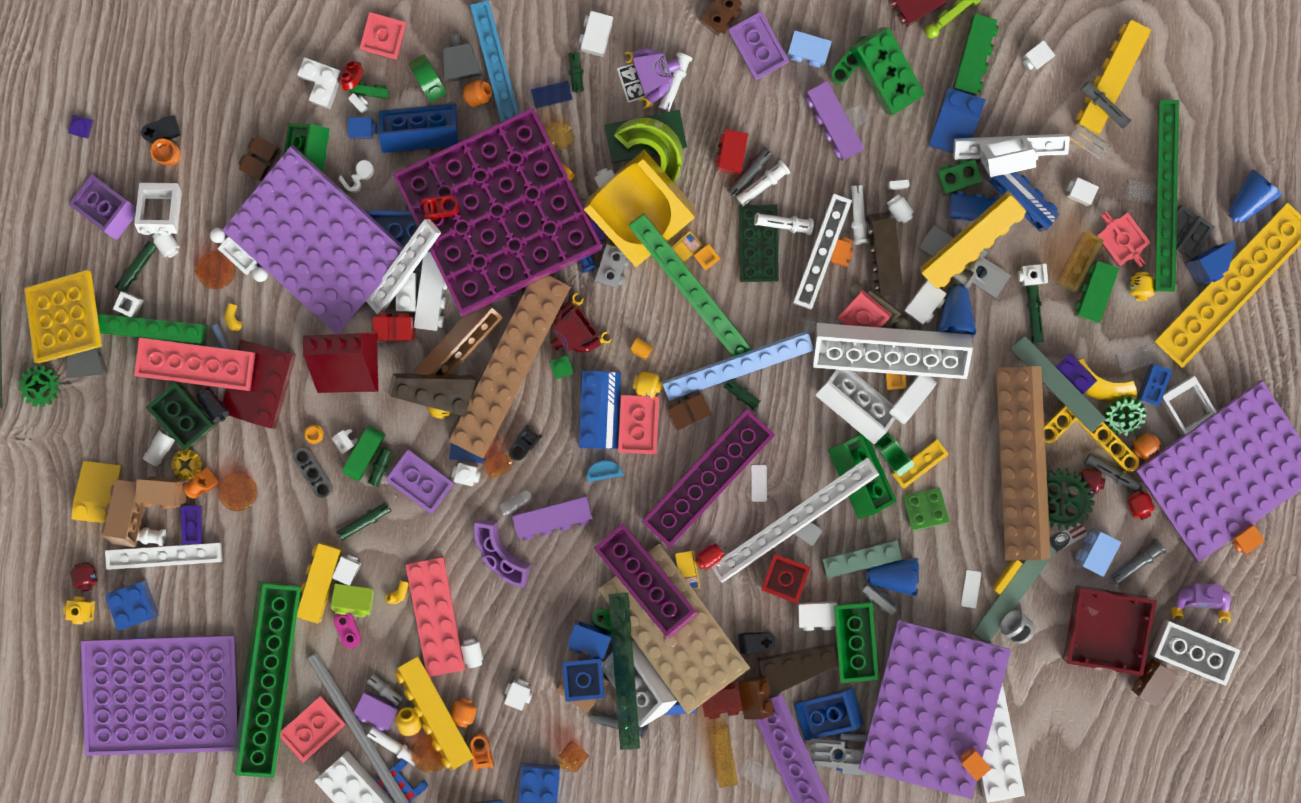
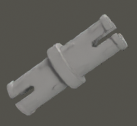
[367,674,404,707]

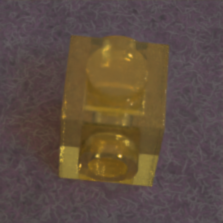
[546,121,576,152]

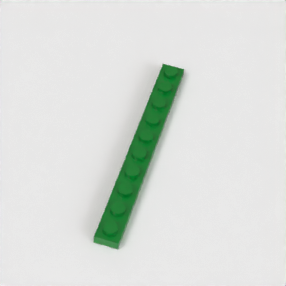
[1155,100,1179,292]
[628,212,753,356]

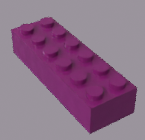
[594,523,699,639]

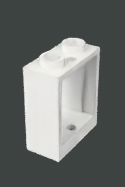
[979,135,1038,177]
[134,183,182,235]
[1161,376,1216,435]

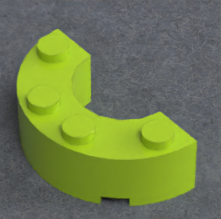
[614,118,683,183]

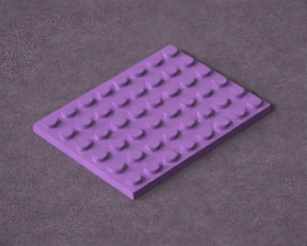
[222,146,404,334]
[1135,380,1301,562]
[859,619,1011,799]
[81,635,239,756]

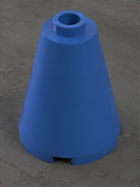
[1228,169,1282,223]
[937,284,976,337]
[867,558,919,596]

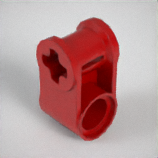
[420,195,459,220]

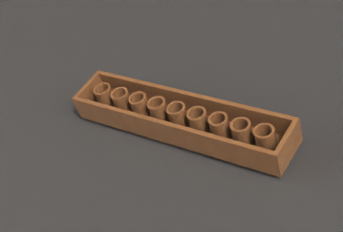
[449,275,571,459]
[996,366,1051,560]

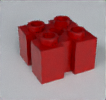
[372,313,416,341]

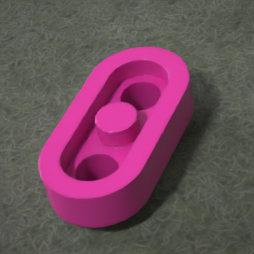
[334,612,361,648]

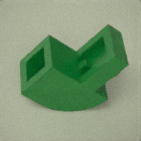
[408,54,447,103]
[874,432,915,477]

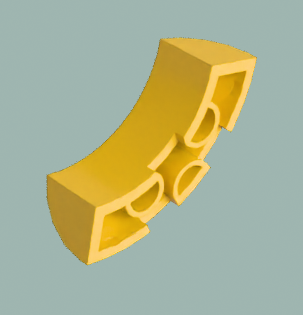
[1077,358,1137,402]

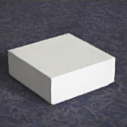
[887,180,909,190]

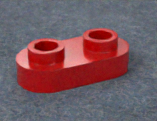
[338,61,364,90]

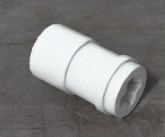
[143,430,175,467]

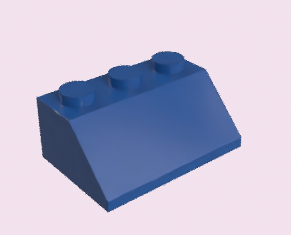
[946,191,1001,222]
[1184,241,1236,284]

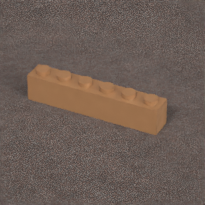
[411,304,503,375]

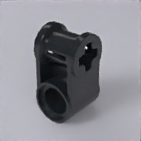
[141,115,181,144]
[509,424,542,461]
[738,631,775,654]

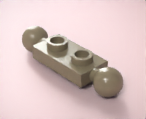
[849,284,911,330]

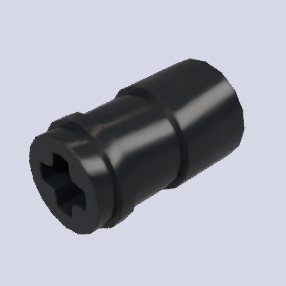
[196,387,230,423]

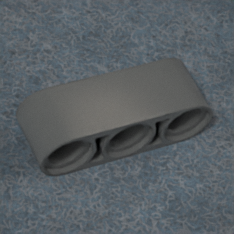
[293,447,333,498]

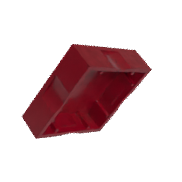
[1063,585,1157,676]

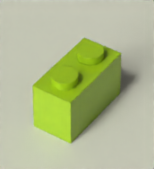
[331,584,374,617]

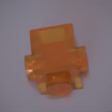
[482,452,514,479]
[556,740,589,774]

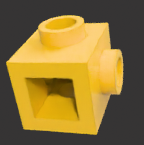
[63,596,95,624]

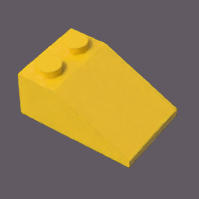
[71,461,122,523]

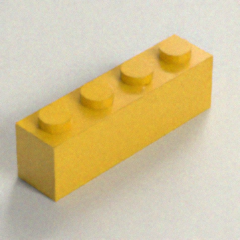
[297,542,343,624]

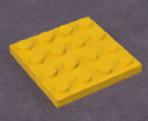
[24,270,102,363]

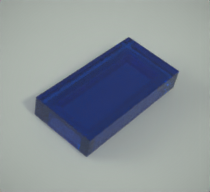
[531,81,573,109]

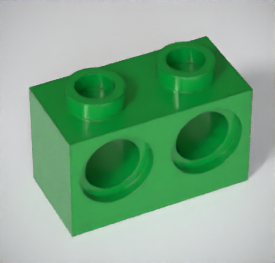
[936,159,982,195]

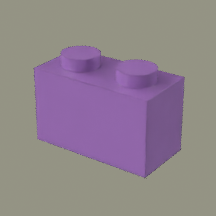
[353,690,400,731]

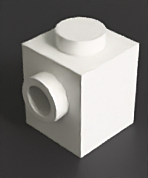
[452,462,481,486]
[504,679,533,711]

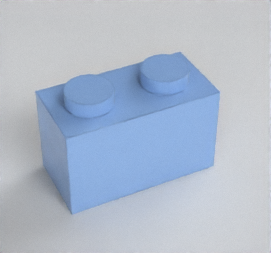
[787,31,832,68]

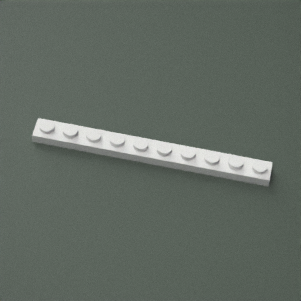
[712,458,880,583]

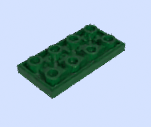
[604,110,687,163]
[739,204,779,282]

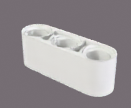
[888,375,937,425]

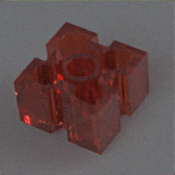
[702,682,743,719]

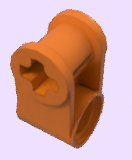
[183,467,219,498]
[470,732,494,771]

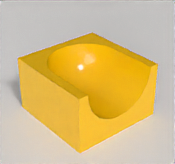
[584,149,695,267]

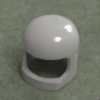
[1000,610,1035,644]

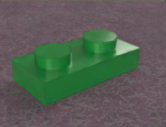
[349,82,390,100]

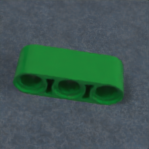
[830,36,867,86]
[342,425,386,482]

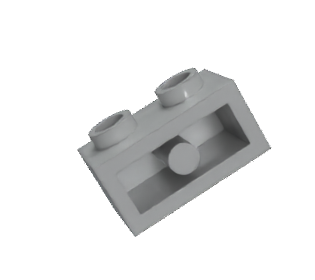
[595,244,630,288]

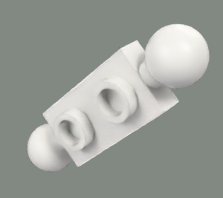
[210,228,268,282]

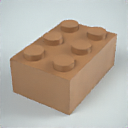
[135,476,189,509]
[102,479,144,547]

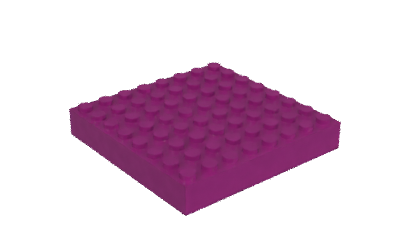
[392,108,602,317]

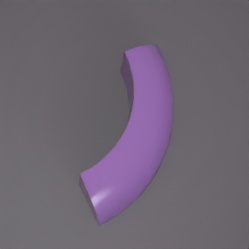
[474,520,531,588]

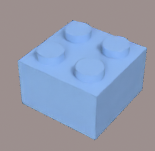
[1075,529,1121,577]

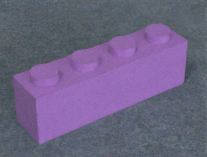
[805,81,864,161]
[512,496,593,541]

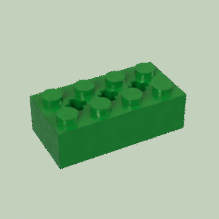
[849,27,925,115]

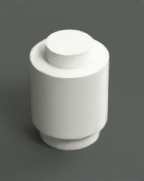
[887,194,914,224]
[152,233,180,258]
[461,638,483,668]

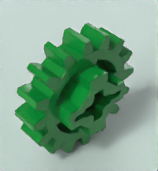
[18,366,62,407]

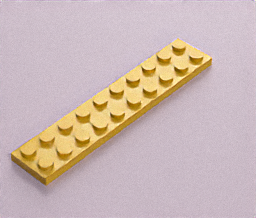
[1153,203,1301,368]

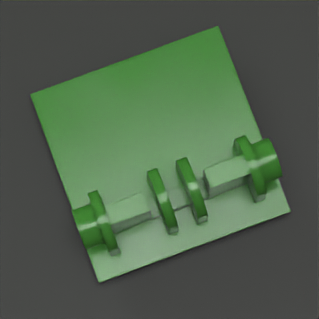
[903,488,950,531]

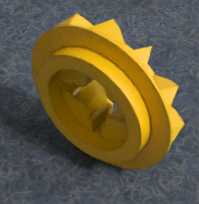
[171,450,202,480]

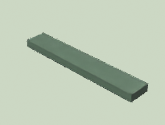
[1011,336,1106,433]
[973,546,1056,643]

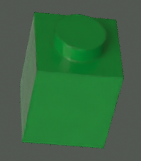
[549,355,575,380]

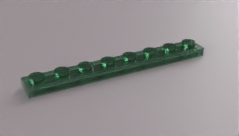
[609,592,640,750]

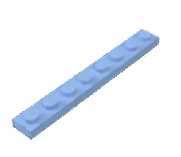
[662,331,814,401]

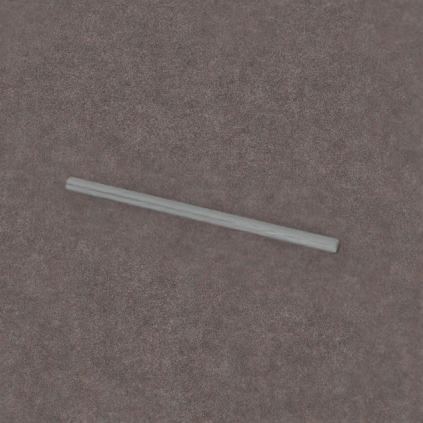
[307,653,409,803]

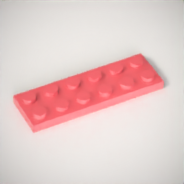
[134,338,255,391]
[405,557,465,677]

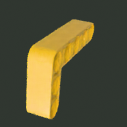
[1044,404,1139,471]

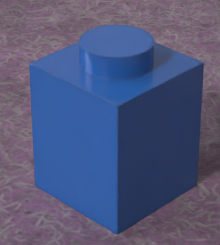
[348,117,377,139]

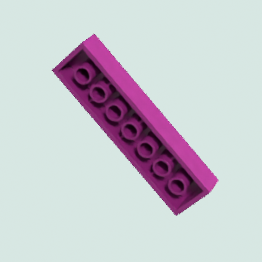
[642,408,775,548]

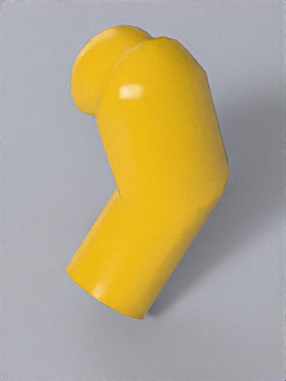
[224,303,242,331]
[385,580,409,605]

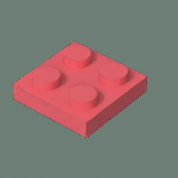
[359,12,407,60]
[837,290,892,328]

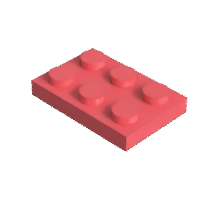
[618,395,659,454]
[280,695,347,763]

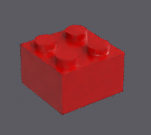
[715,129,748,176]
[761,554,811,604]

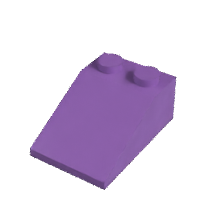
[69,174,136,240]

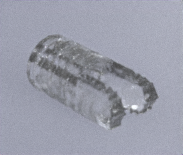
[498,490,533,519]

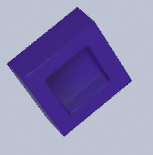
[68,115,93,139]

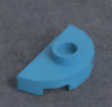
[586,460,624,482]

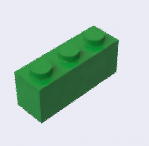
[1074,261,1119,323]

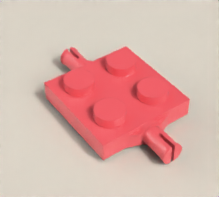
[1096,211,1151,268]

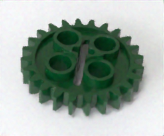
[1047,468,1095,530]

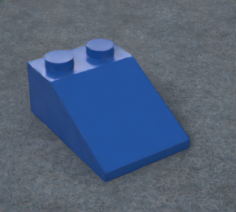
[928,88,986,153]
[794,687,864,741]

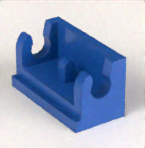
[1137,364,1172,407]

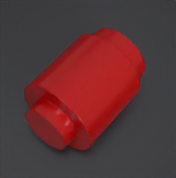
[695,544,724,571]

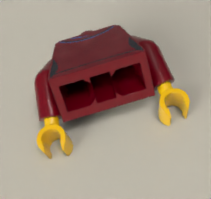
[551,293,612,353]

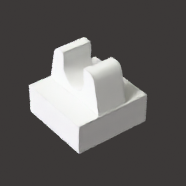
[332,429,358,454]

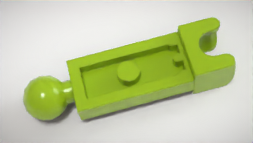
[924,0,982,39]

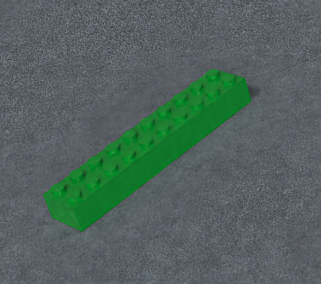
[232,580,301,778]

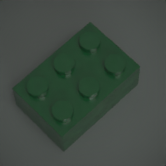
[146,382,218,451]

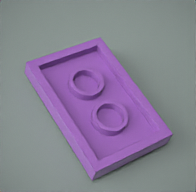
[728,11,789,81]
[386,449,455,514]

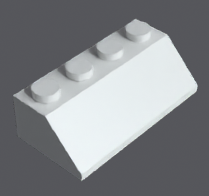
[815,369,896,444]
[603,641,677,727]

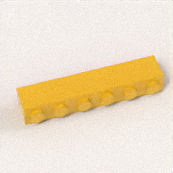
[1075,20,1151,136]
[920,191,1026,289]
[394,657,473,771]

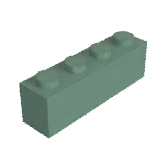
[821,539,902,578]

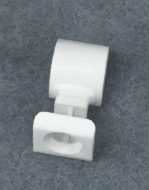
[339,160,375,193]

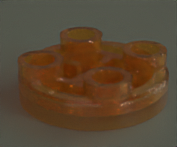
[195,251,236,289]
[218,473,258,511]
[411,734,444,773]

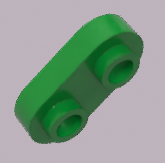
[591,608,628,636]

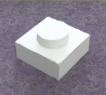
[348,93,369,115]

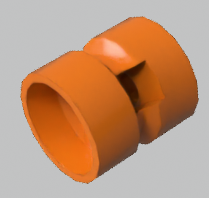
[150,138,182,166]

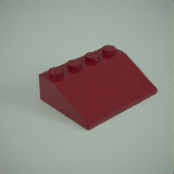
[303,333,379,393]
[223,339,296,429]

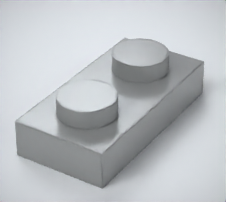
[862,581,898,615]

